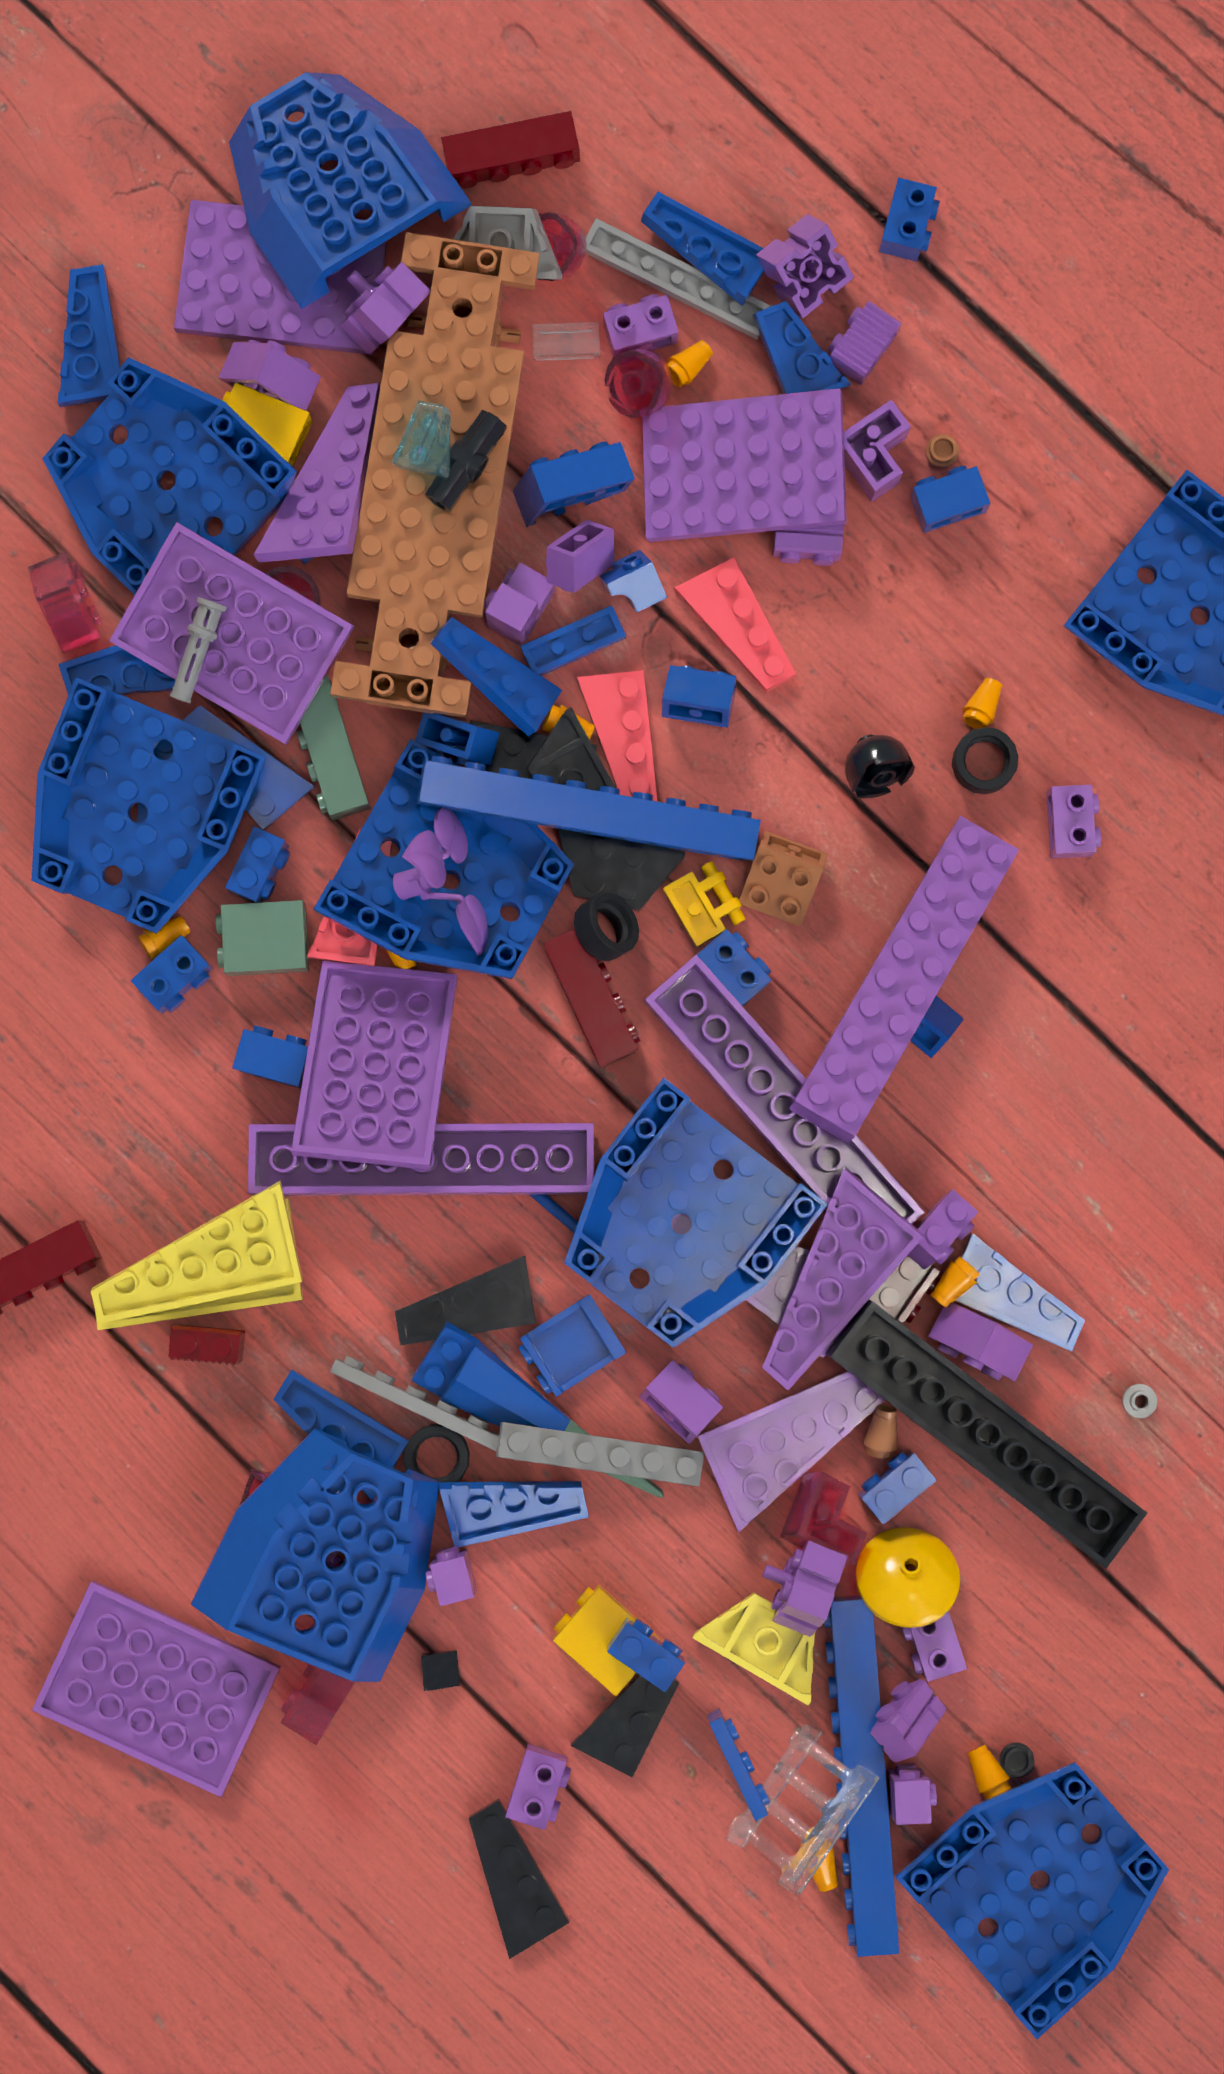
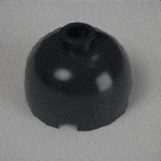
[844,734,915,798]

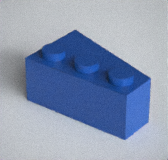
[513,441,635,527]

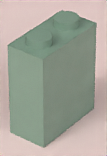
[216,900,309,976]

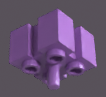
[756,214,854,318]
[340,262,431,354]
[762,1541,848,1637]

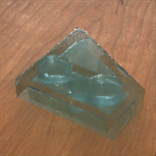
[392,400,451,478]

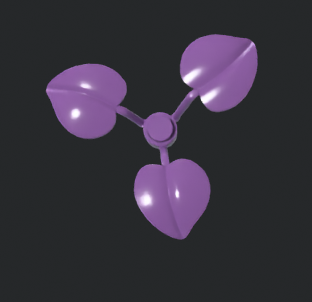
[393,807,489,957]

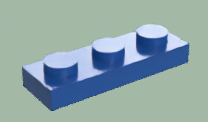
[520,606,626,676]

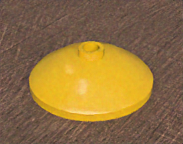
[856,1527,960,1628]

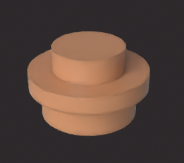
[925,434,959,468]

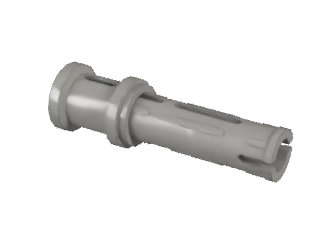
[170,597,227,703]

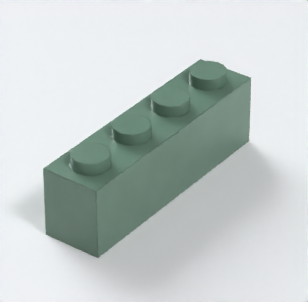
[296,676,371,821]

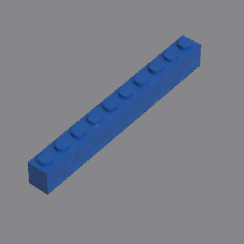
[416,756,761,862]
[823,1596,899,1957]

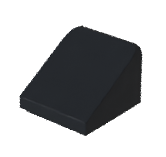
[421,1650,460,1691]

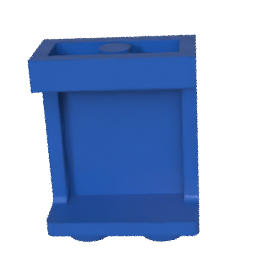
[518,1294,626,1397]

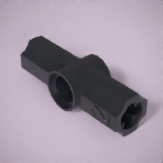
[425,410,507,513]

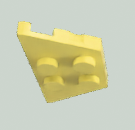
[692,1592,815,1706]

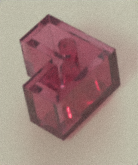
[28,552,102,653]
[780,1471,867,1566]
[280,1664,355,1745]

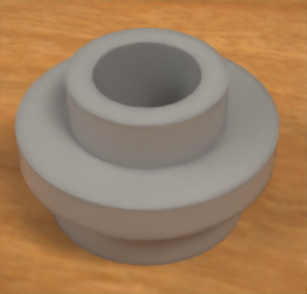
[1122,1384,1157,1418]

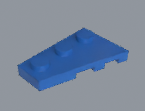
[753,301,852,394]
[707,1708,771,1821]

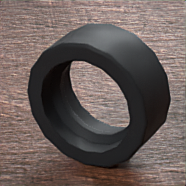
[952,727,1019,794]
[574,892,639,961]
[404,1424,470,1491]

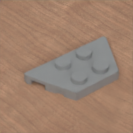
[453,206,562,280]

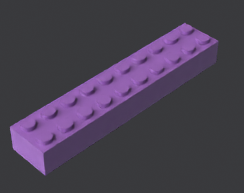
[789,815,1019,1144]
[644,955,925,1224]
[248,1123,594,1196]

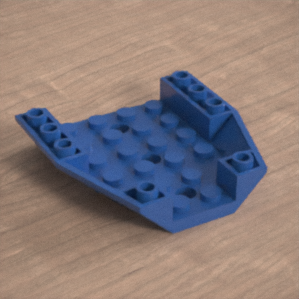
[229,72,472,309]
[42,357,297,595]
[1063,470,1224,716]
[31,677,266,934]
[313,739,574,979]
[564,1077,828,1348]
[191,1428,439,1682]
[895,1762,1169,2039]

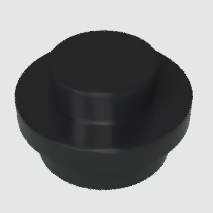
[999,1742,1035,1778]

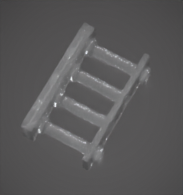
[726,1723,880,1895]

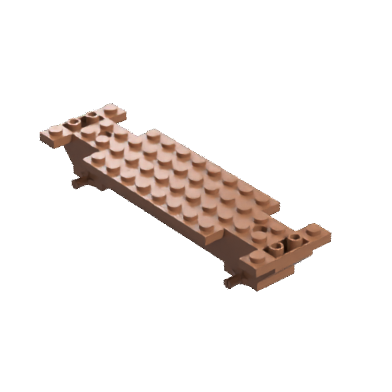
[330,232,540,718]

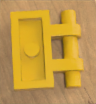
[663,861,746,948]

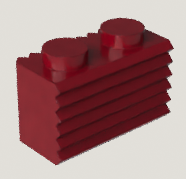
[168,1325,245,1366]

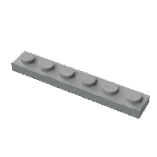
[581,218,771,340]
[330,1355,517,1461]
[496,1422,704,1487]

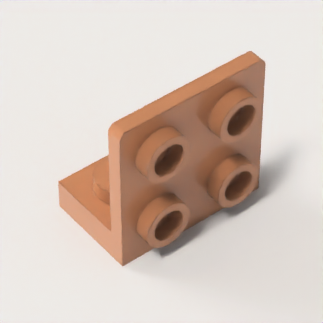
[739,830,828,926]

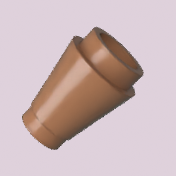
[863,1404,897,1459]

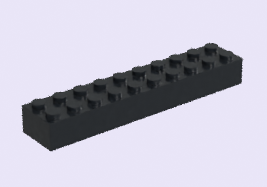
[825,1300,1147,1569]

